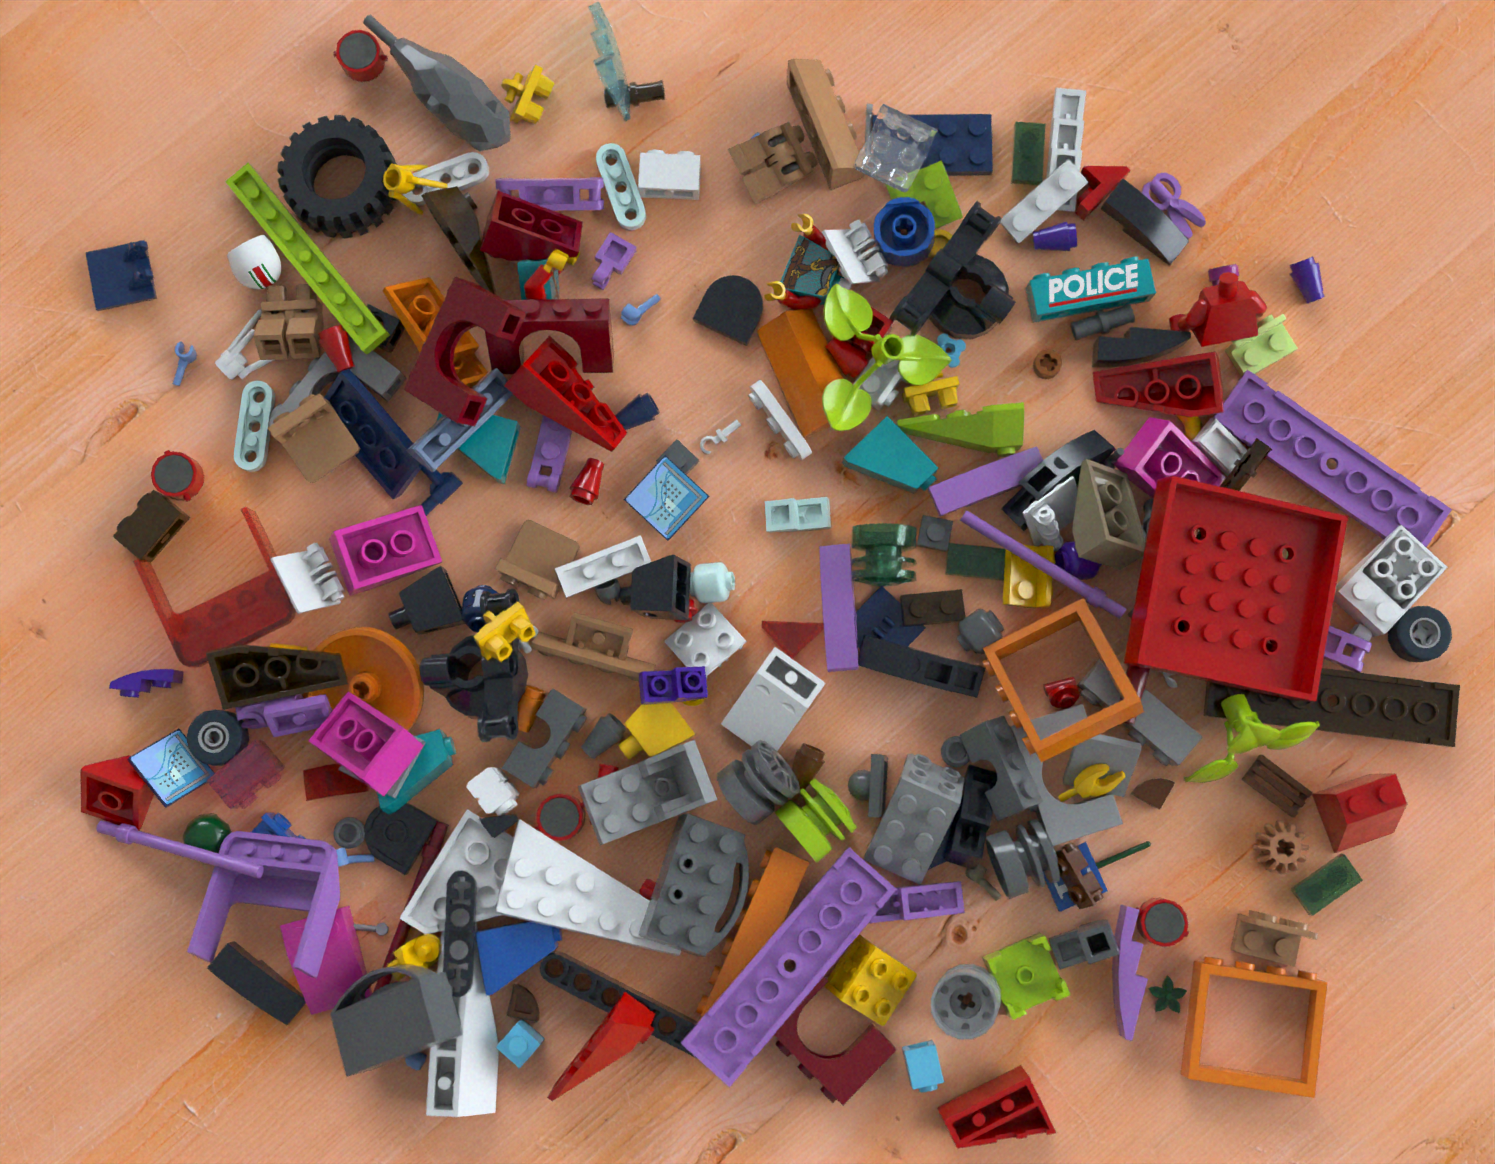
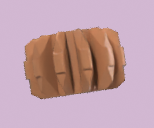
[1253,821,1310,874]

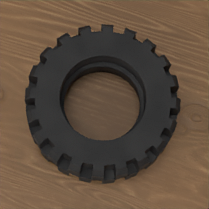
[277,115,397,239]

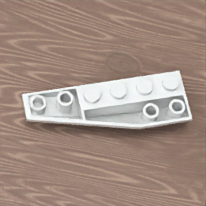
[426,922,499,1117]

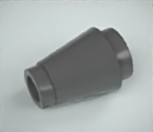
[581,713,626,759]

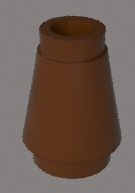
[792,743,825,790]

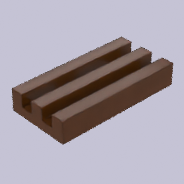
[1241,755,1313,817]

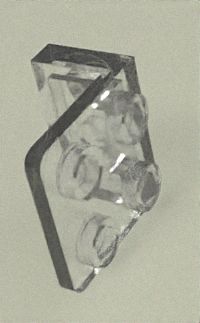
[854,104,938,192]

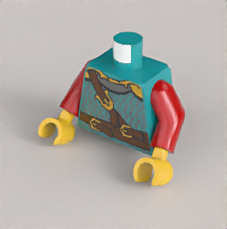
[764,214,852,310]
[517,250,580,300]

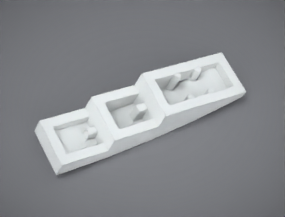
[1046,88,1086,212]

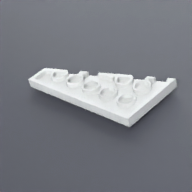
[495,819,681,956]

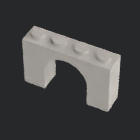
[267,329,407,473]
[1010,704,1123,846]

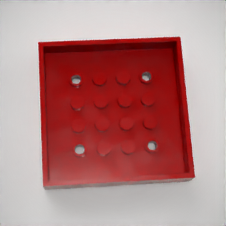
[1124,476,1348,702]

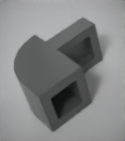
[1049,920,1120,970]

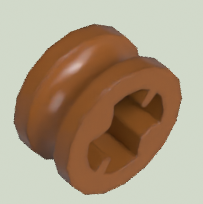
[1033,349,1062,379]

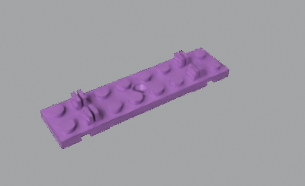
[1213,369,1452,547]
[681,847,897,1087]

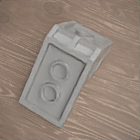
[578,740,717,845]

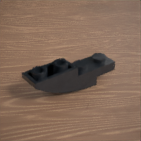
[1001,430,1116,531]
[858,635,985,698]

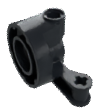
[889,201,1016,339]
[420,589,528,742]

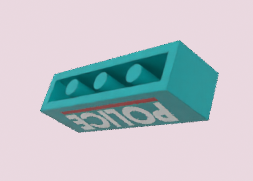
[1025,257,1156,323]

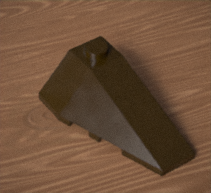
[421,186,497,296]
[206,644,348,710]

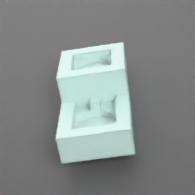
[765,497,831,532]

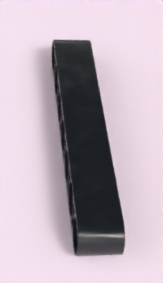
[540,951,698,1059]

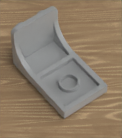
[863,754,965,885]

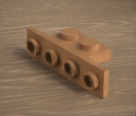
[531,612,656,681]

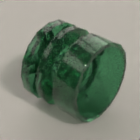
[851,523,916,586]

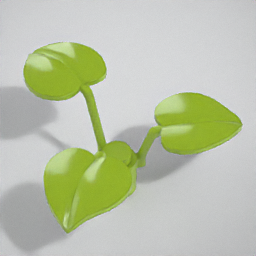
[822,284,952,431]
[1184,694,1320,783]

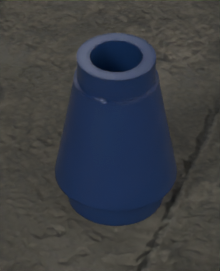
[615,392,660,430]

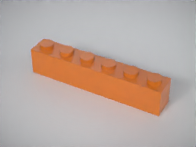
[695,846,810,1022]

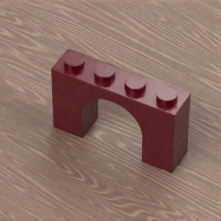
[404,277,527,426]
[485,298,614,374]
[774,966,896,1105]

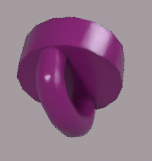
[1208,264,1240,286]

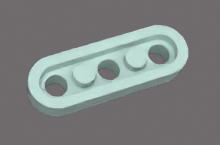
[596,143,646,230]
[234,381,275,472]

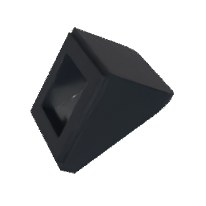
[479,814,518,838]

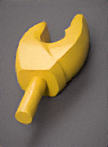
[1058,763,1125,802]

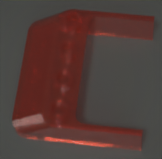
[133,507,296,668]

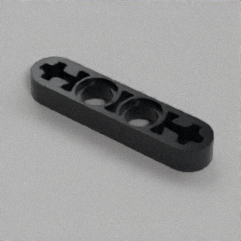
[443,871,477,997]

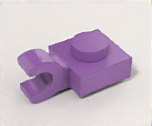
[592,232,636,290]

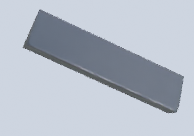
[406,368,513,472]

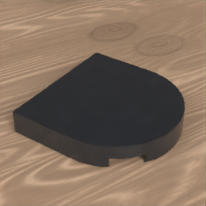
[693,275,763,346]
[364,803,439,875]

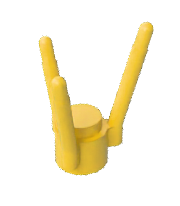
[383,163,448,216]

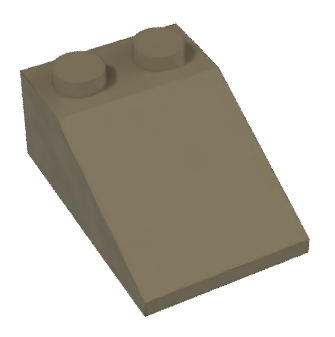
[1072,459,1146,570]

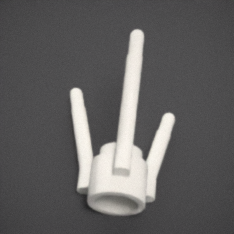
[215,309,274,380]

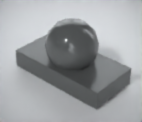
[848,754,888,818]

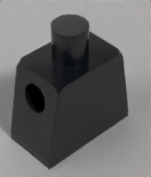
[619,555,691,620]
[388,566,465,635]

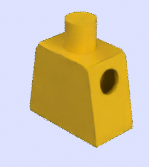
[618,703,696,760]

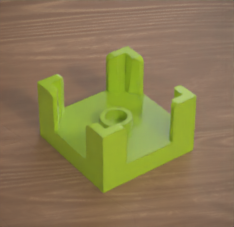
[982,933,1071,1020]

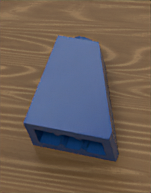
[475,921,562,996]

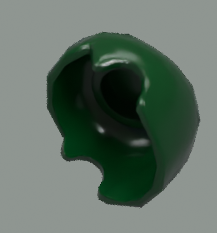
[183,813,231,862]

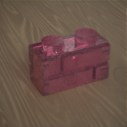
[207,739,285,809]

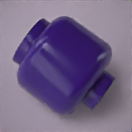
[1054,541,1102,580]

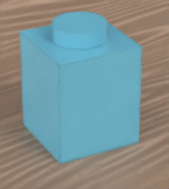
[496,1019,545,1069]
[902,1040,944,1093]

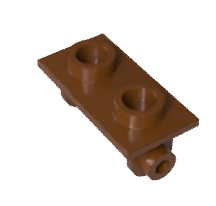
[1055,842,1104,909]

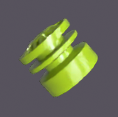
[774,778,857,863]

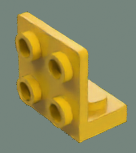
[824,934,917,1026]

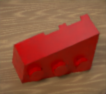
[937,1065,1057,1149]

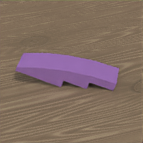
[928,446,1043,517]
[819,543,859,672]
[869,881,965,923]
[1112,904,1148,1041]

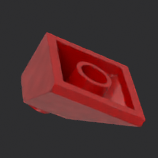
[80,755,154,831]

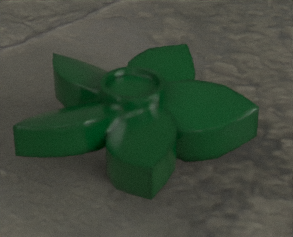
[1148,975,1187,1013]

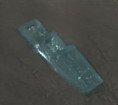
[588,1,630,122]

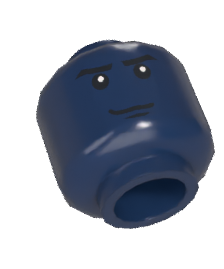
[461,585,498,632]

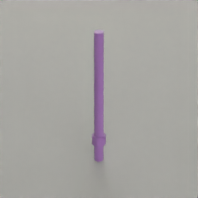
[960,510,1126,619]
[96,820,264,878]

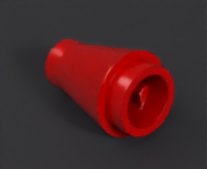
[318,325,355,373]
[825,337,870,379]
[570,458,605,505]

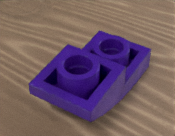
[638,666,708,705]
[109,669,184,698]

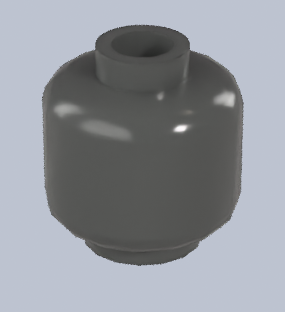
[957,609,1004,655]

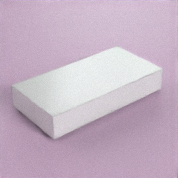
[1192,418,1247,476]

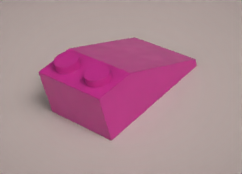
[1114,417,1226,499]
[329,505,442,596]
[308,691,424,796]
[280,906,372,1015]

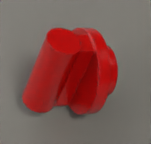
[1043,677,1080,709]

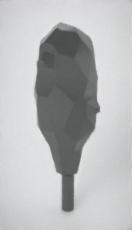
[363,15,511,151]

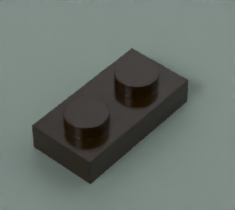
[900,589,965,627]

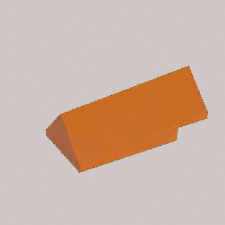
[382,277,488,388]
[756,309,844,438]

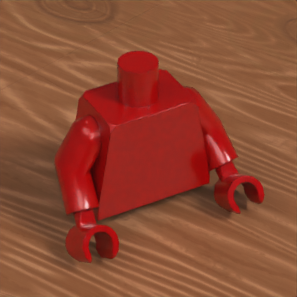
[1169,272,1267,347]

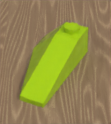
[896,402,1025,457]

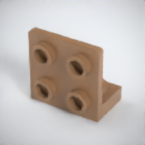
[1230,910,1317,967]

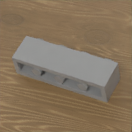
[1077,659,1202,766]

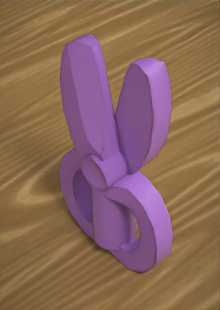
[1141,173,1206,239]

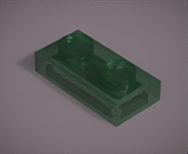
[1011,122,1045,185]
[945,543,1006,581]
[1291,854,1363,916]

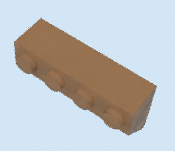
[787,59,868,190]

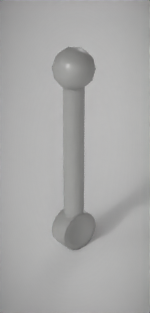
[864,104,873,164]
[354,923,388,936]

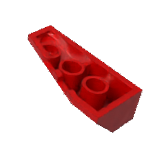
[504,335,627,452]
[1092,351,1224,418]
[547,992,656,1101]

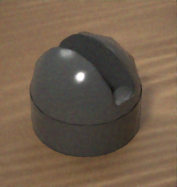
[595,579,621,605]

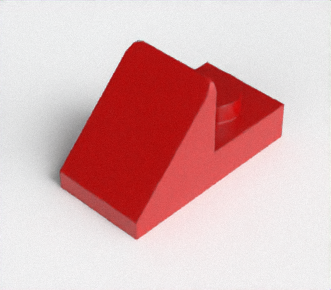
[1075,166,1131,221]

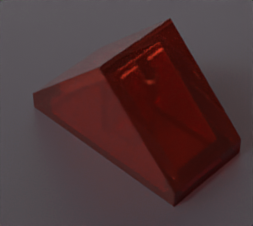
[761,621,824,659]
[303,764,369,801]

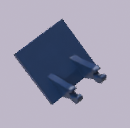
[85,240,157,311]

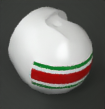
[227,235,282,290]

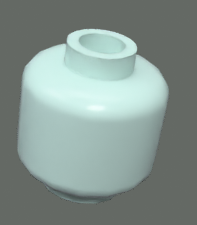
[690,562,735,603]

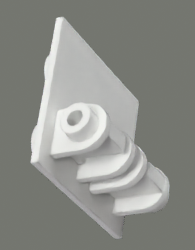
[822,220,888,284]
[1023,476,1078,551]
[271,543,345,614]
[664,603,747,679]

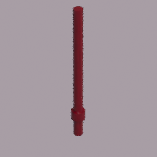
[373,821,449,993]

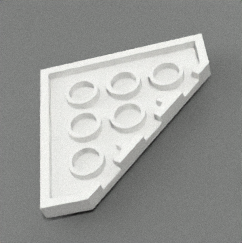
[400,809,514,934]

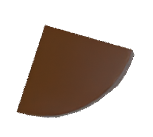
[1131,778,1175,810]
[507,983,539,1022]

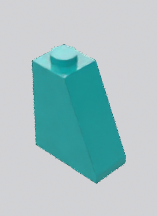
[437,412,521,485]
[842,416,938,494]
[377,729,456,814]

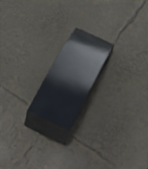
[1101,178,1189,266]
[1092,327,1191,368]
[945,764,997,870]
[207,941,306,1025]

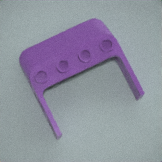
[187,831,340,978]

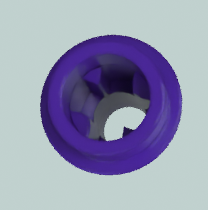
[1033,221,1077,251]
[1290,256,1325,304]

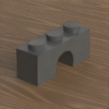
[502,688,587,788]
[960,716,1043,821]

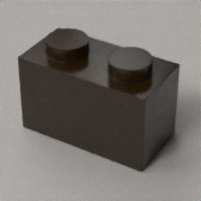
[113,490,190,563]

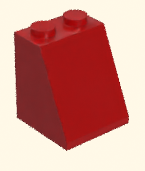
[1312,773,1407,853]

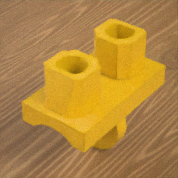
[501,64,555,124]
[902,371,960,416]
[473,602,536,662]
[387,933,442,981]

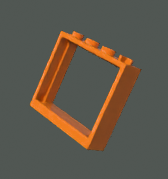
[982,598,1144,762]
[1180,957,1328,1098]

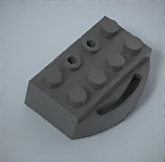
[638,813,749,957]
[330,965,463,1077]

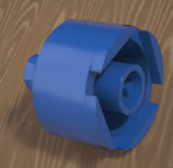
[874,197,935,267]

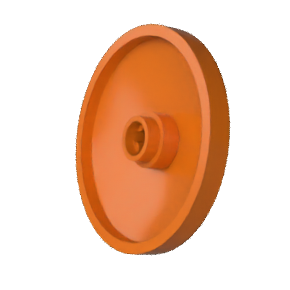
[303,627,424,732]

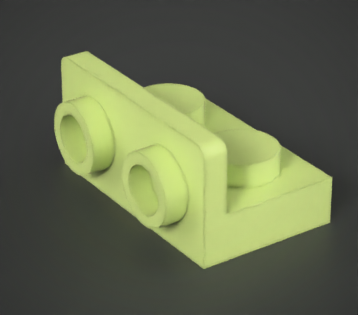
[1225,314,1298,376]

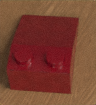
[480,190,583,261]

